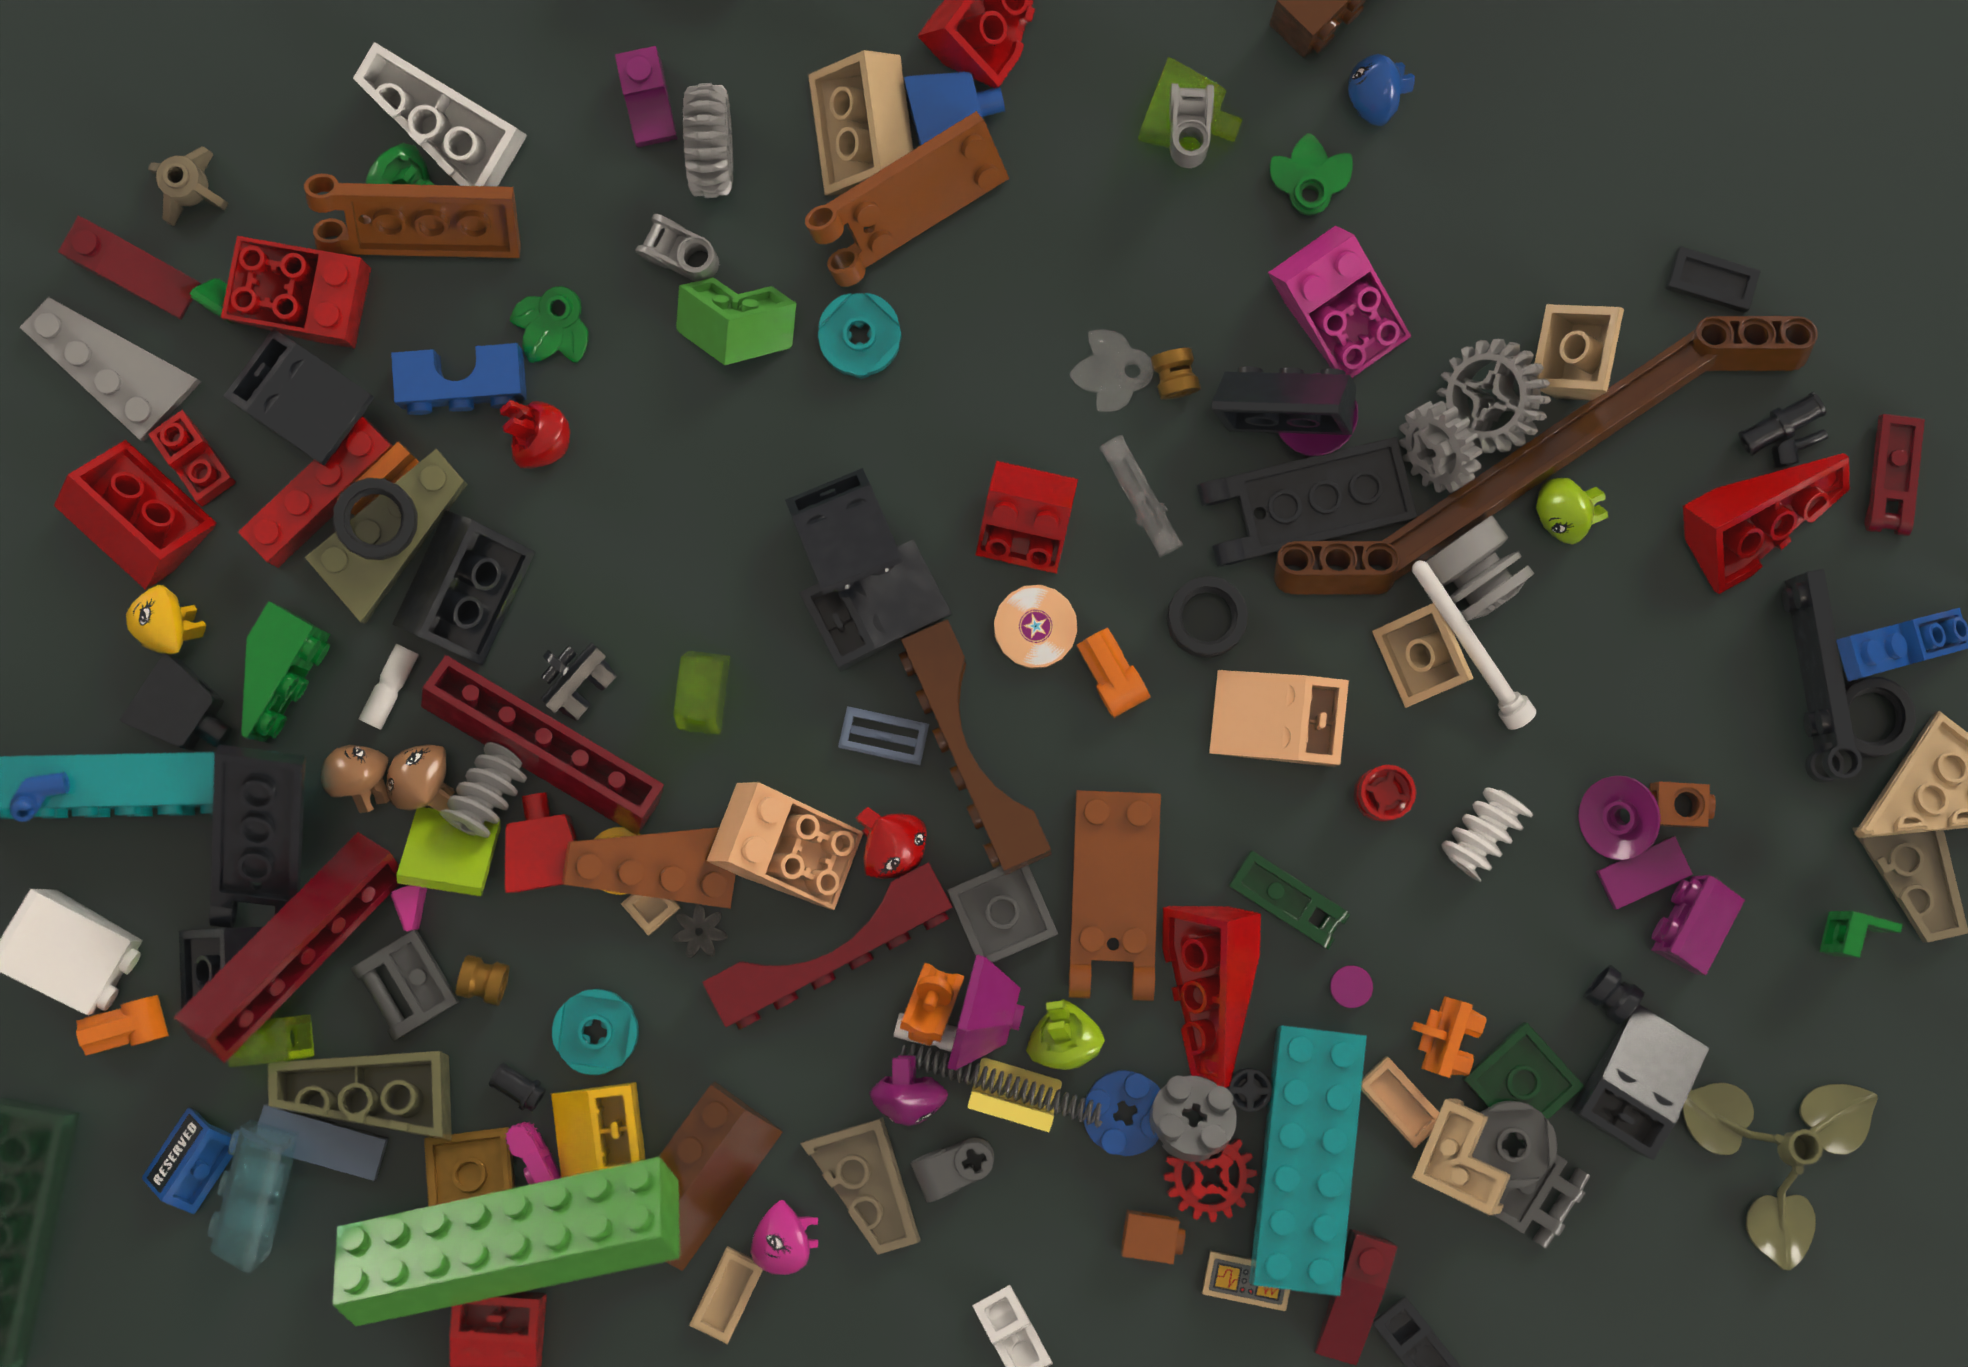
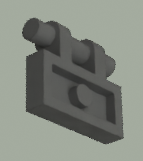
[1494,1145,1591,1249]

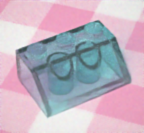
[208,1120,299,1273]

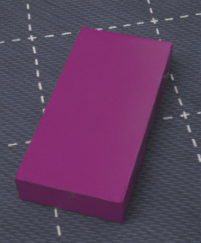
[1596,836,1693,910]

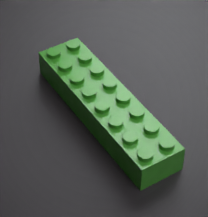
[333,1157,680,1326]

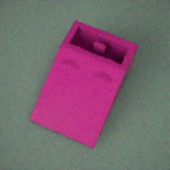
[1268,226,1411,378]

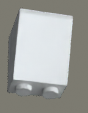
[0,889,143,1015]

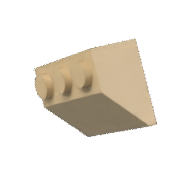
[808,50,913,196]

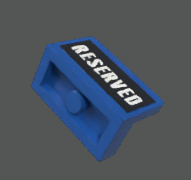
[142,1108,242,1215]

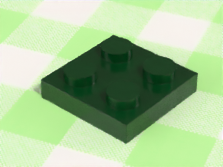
[1462,1022,1584,1143]

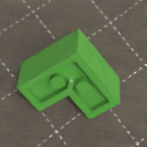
[676,277,796,365]

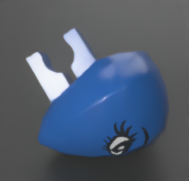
[1348,54,1415,126]

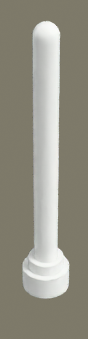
[1412,560,1536,730]

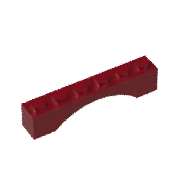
[702,862,953,1030]

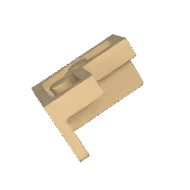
[1412,1098,1511,1215]

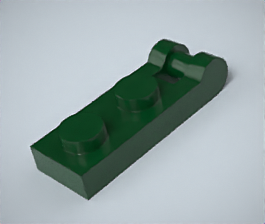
[1228,850,1351,950]

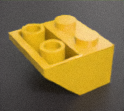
[551,1082,646,1178]

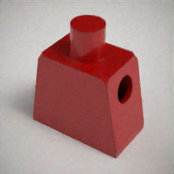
[505,792,579,893]

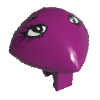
[869,1055,948,1126]

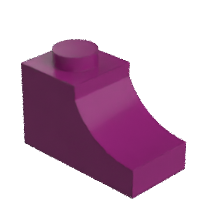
[615,46,677,147]

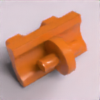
[900,963,965,1046]
[1411,996,1487,1078]

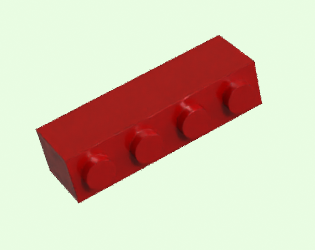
[238,416,393,568]

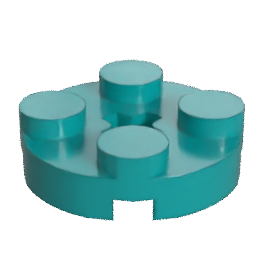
[818,293,902,379]
[552,989,639,1075]

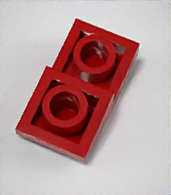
[148,410,237,507]

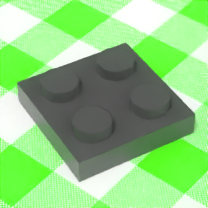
[947,865,1058,963]

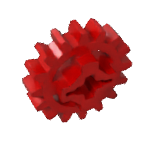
[1163,1138,1257,1222]

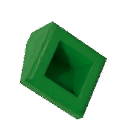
[189,278,236,324]

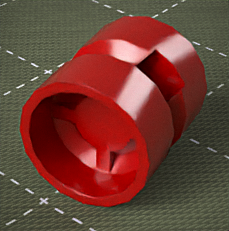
[1354,765,1416,822]

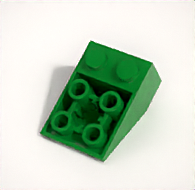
[241,601,331,743]

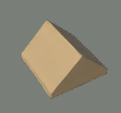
[1372,603,1474,708]

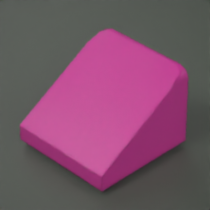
[391,885,427,932]

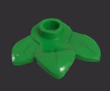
[1270,133,1353,216]
[510,286,589,363]

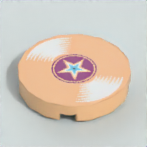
[994,585,1077,669]

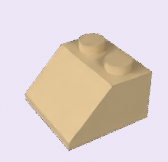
[1535,304,1624,401]

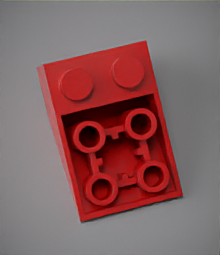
[221,236,371,349]
[450,1292,547,1367]

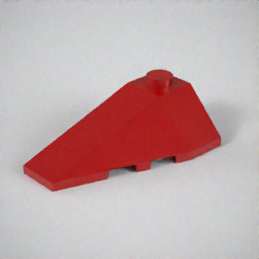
[917,0,1035,88]
[1683,453,1850,594]
[1162,906,1261,1088]

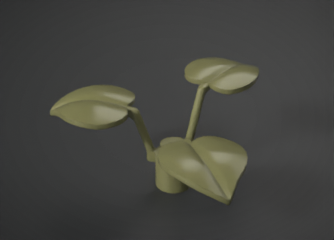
[1682,1083,1878,1271]

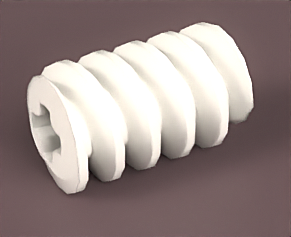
[1441,787,1533,882]

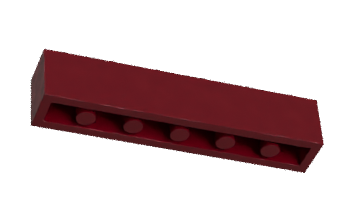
[421,655,664,835]
[174,832,399,1063]

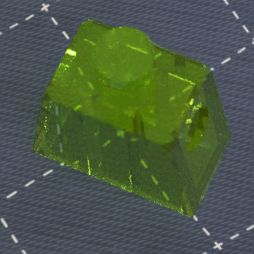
[1138,57,1243,151]
[674,651,730,735]
[228,1014,315,1067]

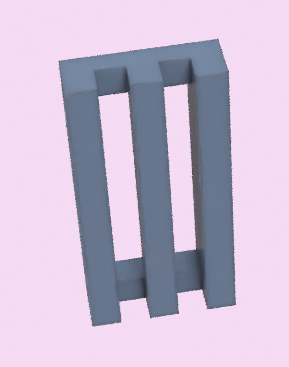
[838,706,929,766]

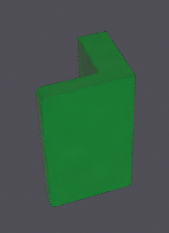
[1819,911,1903,958]

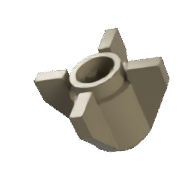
[148,146,228,226]

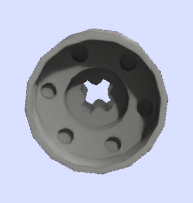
[1426,516,1534,621]

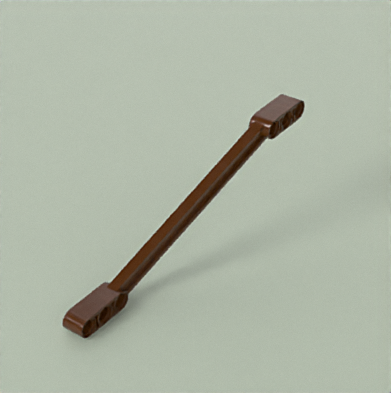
[1274,316,1818,594]

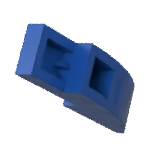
[1836,607,1968,681]

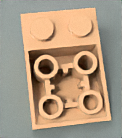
[1209,670,1349,767]
[707,782,863,910]

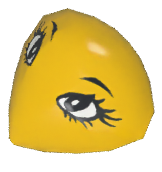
[126,585,206,655]

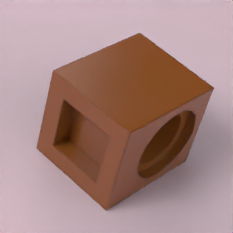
[1650,782,1716,828]
[1120,1209,1186,1264]

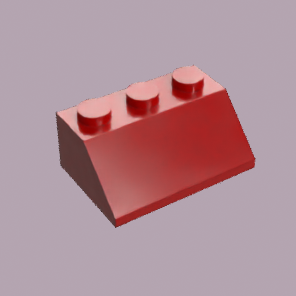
[54,440,217,590]

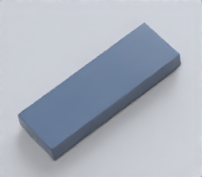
[252,1104,389,1181]

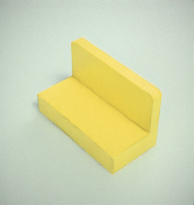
[967,1057,1062,1132]

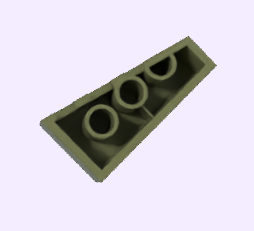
[305,449,468,624]
[268,1051,452,1141]

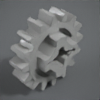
[1398,401,1482,493]

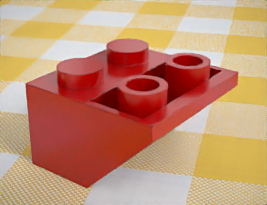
[976,461,1078,574]

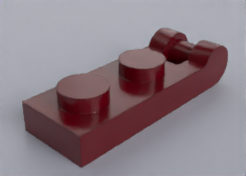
[1865,414,1925,536]

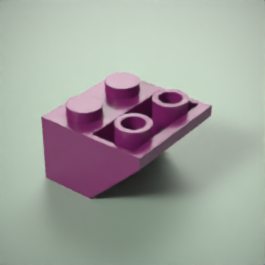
[1651,875,1745,975]

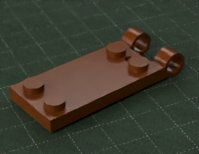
[805,111,1009,287]
[304,174,521,258]
[1068,790,1161,1001]

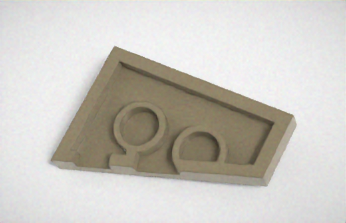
[1852,826,1968,943]
[800,1117,920,1255]

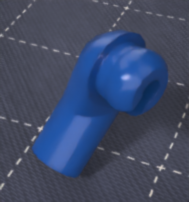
[10,772,70,822]

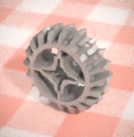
[683,83,733,198]
[1436,339,1551,453]

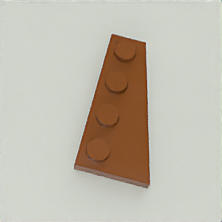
[561,827,736,909]

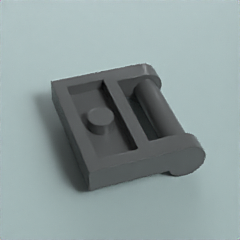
[351,929,460,1042]

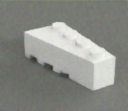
[353,42,527,186]

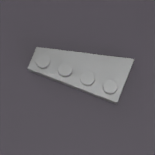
[20,297,201,442]

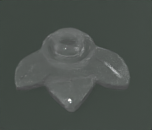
[1070,329,1154,412]

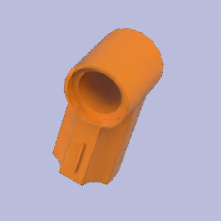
[1076,627,1151,718]
[76,995,169,1056]

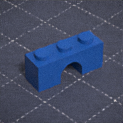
[391,343,527,415]

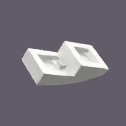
[972,1285,1053,1367]

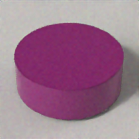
[1329,966,1373,1008]

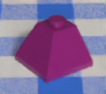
[947,955,1025,1070]

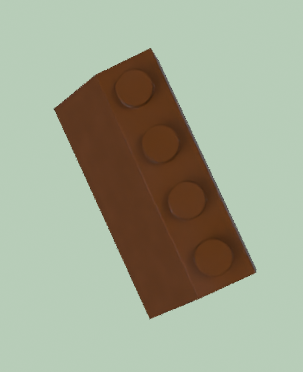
[659,1082,783,1271]

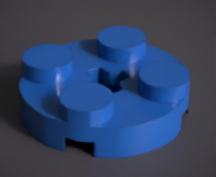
[1083,1070,1160,1156]

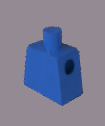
[904,72,1005,146]

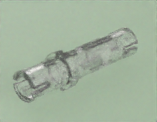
[1099,435,1183,557]

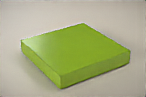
[397,807,501,897]

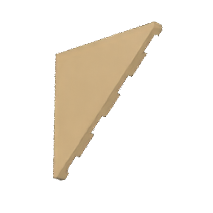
[1855,711,1968,838]

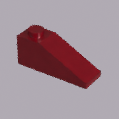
[58,215,201,320]
[1315,1229,1398,1366]

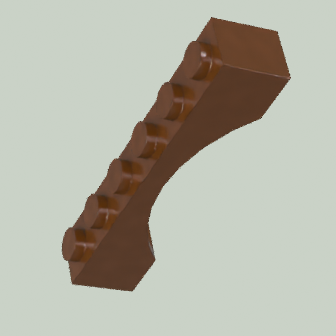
[898,619,1052,875]

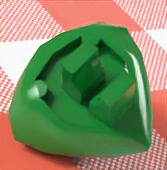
[365,143,434,185]

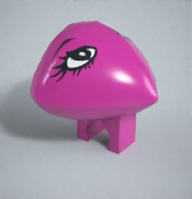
[751,1200,818,1275]

